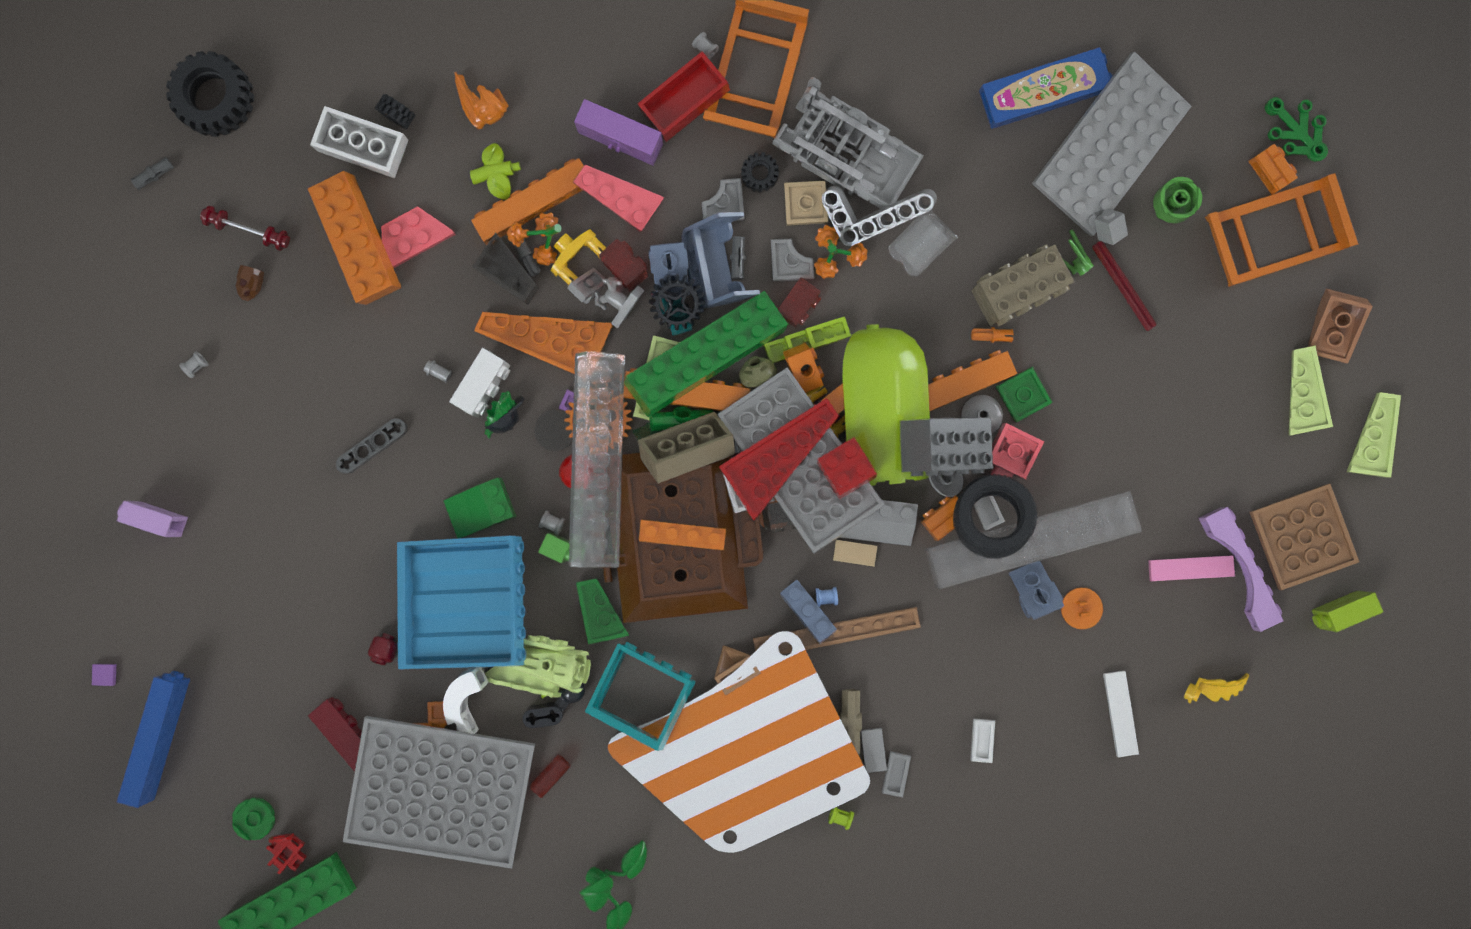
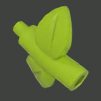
[470,143,521,200]

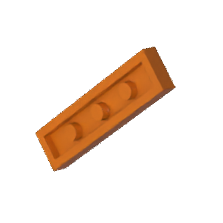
[639,520,726,550]

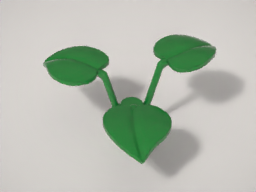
[580,840,647,929]

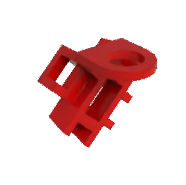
[266,833,307,875]

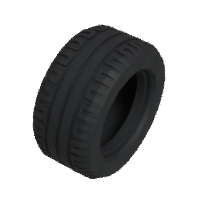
[953,474,1038,559]

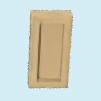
[833,540,877,567]

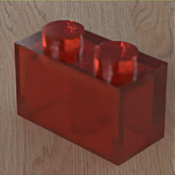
[778,277,821,328]

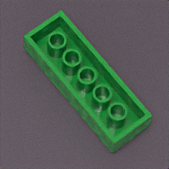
[218,852,357,929]

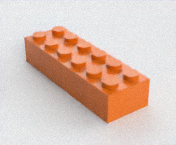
[308,171,402,305]

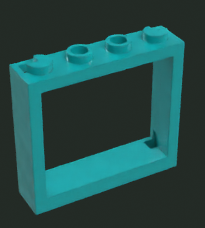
[585,642,696,751]

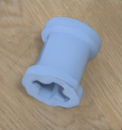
[815,587,838,607]

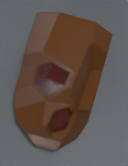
[236,265,264,301]

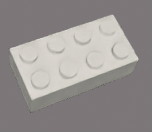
[310,106,408,178]

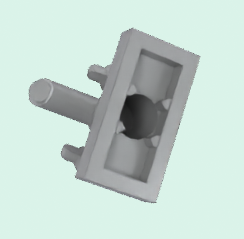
[594,277,645,328]

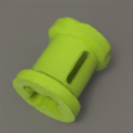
[828,807,854,830]

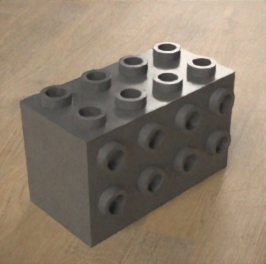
[900,418,993,476]

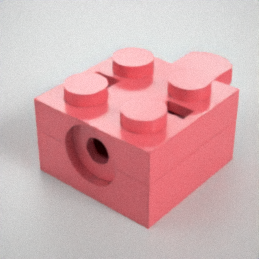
[991,423,1044,479]

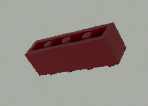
[308,697,362,772]

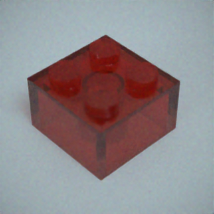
[599,238,648,292]

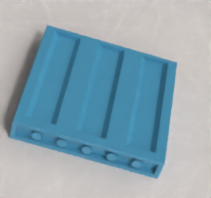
[397,536,526,669]

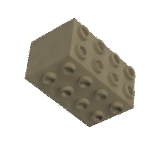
[971,244,1074,327]

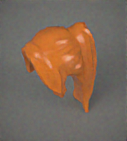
[454,72,509,130]

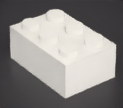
[449,348,511,418]

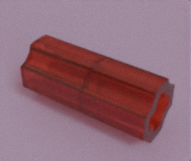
[529,754,571,798]

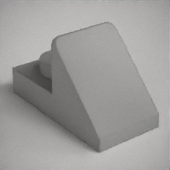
[567,267,606,304]

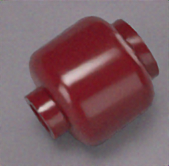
[367,633,398,666]

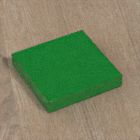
[995,366,1053,423]

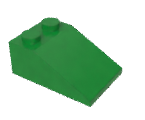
[443,478,517,539]

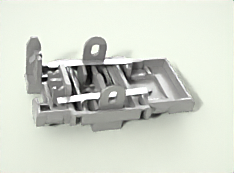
[772,77,924,209]

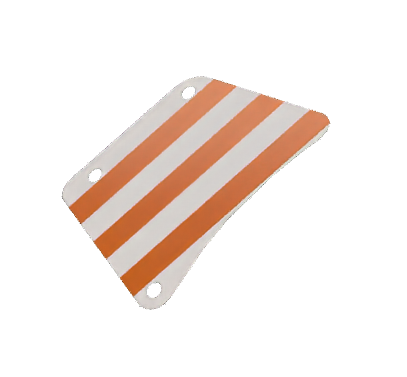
[608,631,870,853]

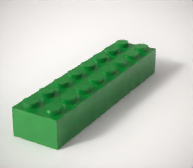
[624,291,788,418]

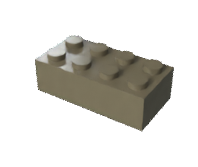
[638,412,735,483]

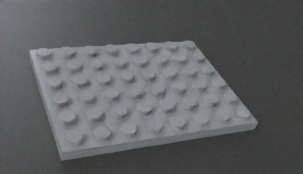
[343,716,535,868]

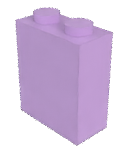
[117,501,188,537]

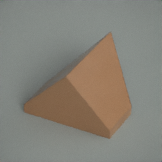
[714,645,761,696]

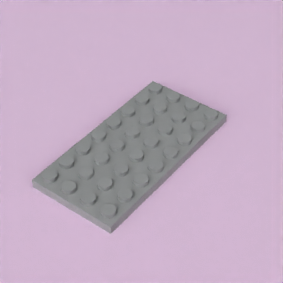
[1032,52,1191,236]
[718,368,885,554]

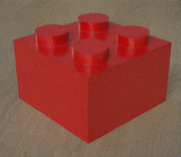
[817,437,877,500]

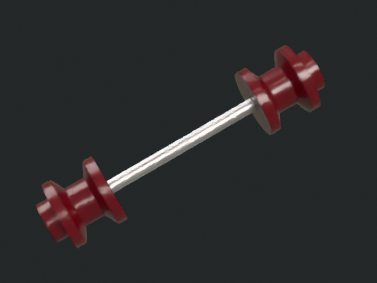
[200,205,290,251]

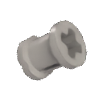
[692,32,719,59]
[179,351,209,378]
[539,510,566,536]

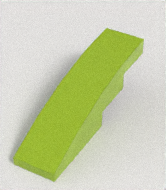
[764,316,851,363]

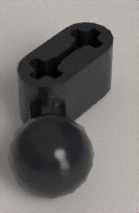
[523,683,585,728]

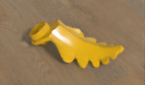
[1184,673,1249,704]

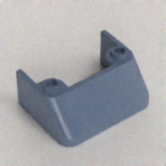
[681,212,760,308]

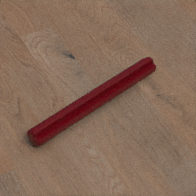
[1092,241,1157,331]

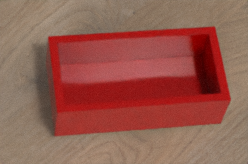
[638,51,730,142]

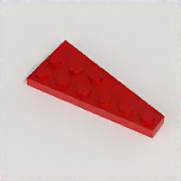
[719,398,839,521]

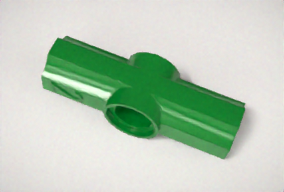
[649,406,713,431]

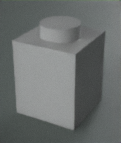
[1094,209,1128,245]

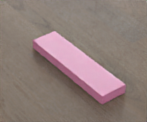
[1148,556,1235,581]

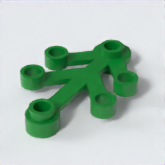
[1265,97,1328,162]

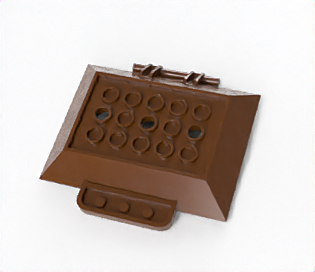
[595,453,763,623]

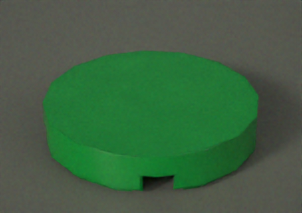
[232,797,276,841]

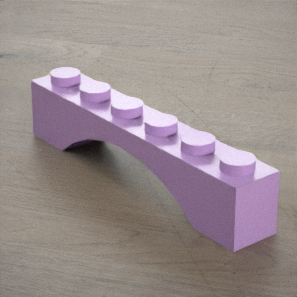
[1199,507,1283,632]

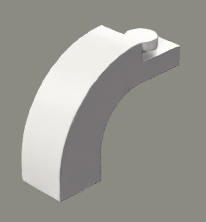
[443,667,489,734]

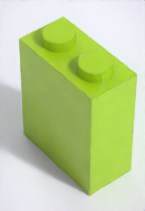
[1311,591,1383,632]

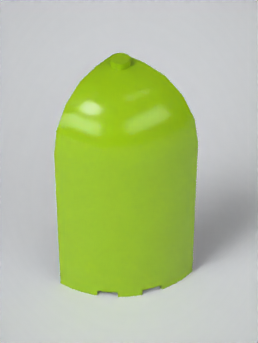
[843,324,930,486]

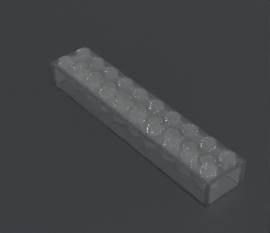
[569,351,625,567]
[925,491,1142,589]

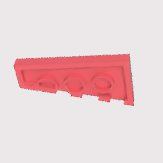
[573,165,664,231]

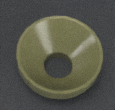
[739,356,777,387]

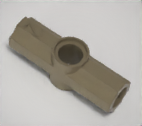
[840,689,862,754]

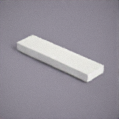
[1103,670,1139,757]

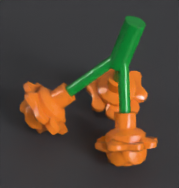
[507,212,562,266]
[814,225,867,279]

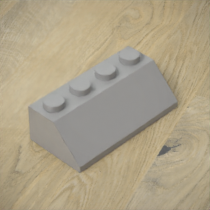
[839,500,918,546]

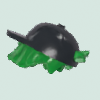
[484,391,525,439]

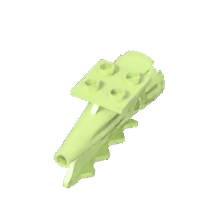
[485,635,591,697]

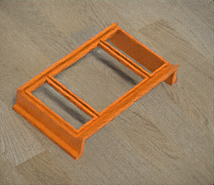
[703,0,809,138]
[1205,173,1358,287]

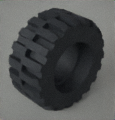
[166,51,254,137]

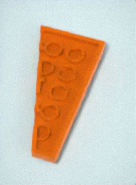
[474,312,613,381]

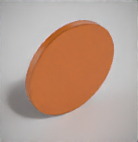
[1061,588,1103,629]

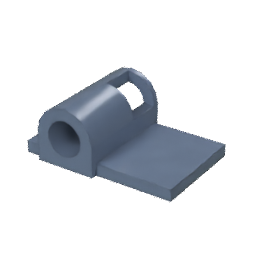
[649,242,690,299]
[1009,560,1064,620]

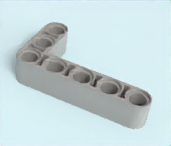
[822,185,937,246]

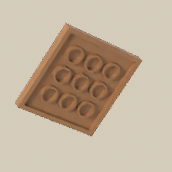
[1250,484,1359,590]

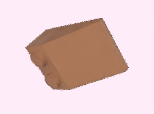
[1308,289,1373,364]

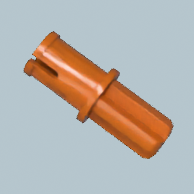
[971,327,1014,343]

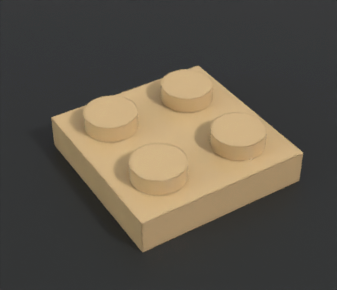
[784,181,828,226]

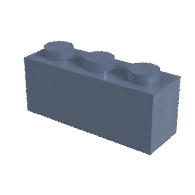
[780,580,837,645]

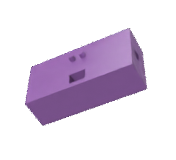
[574,99,663,166]

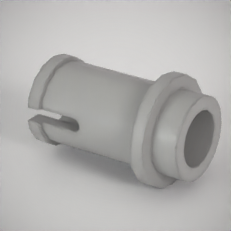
[424,360,452,383]

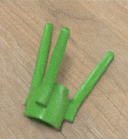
[1063,230,1094,276]

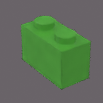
[538,533,576,563]

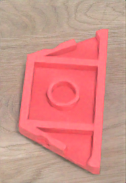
[381,206,456,268]

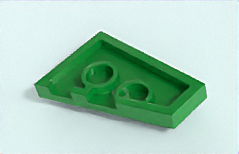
[576,578,629,644]

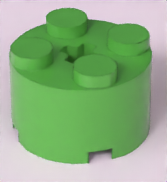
[1153,177,1202,223]

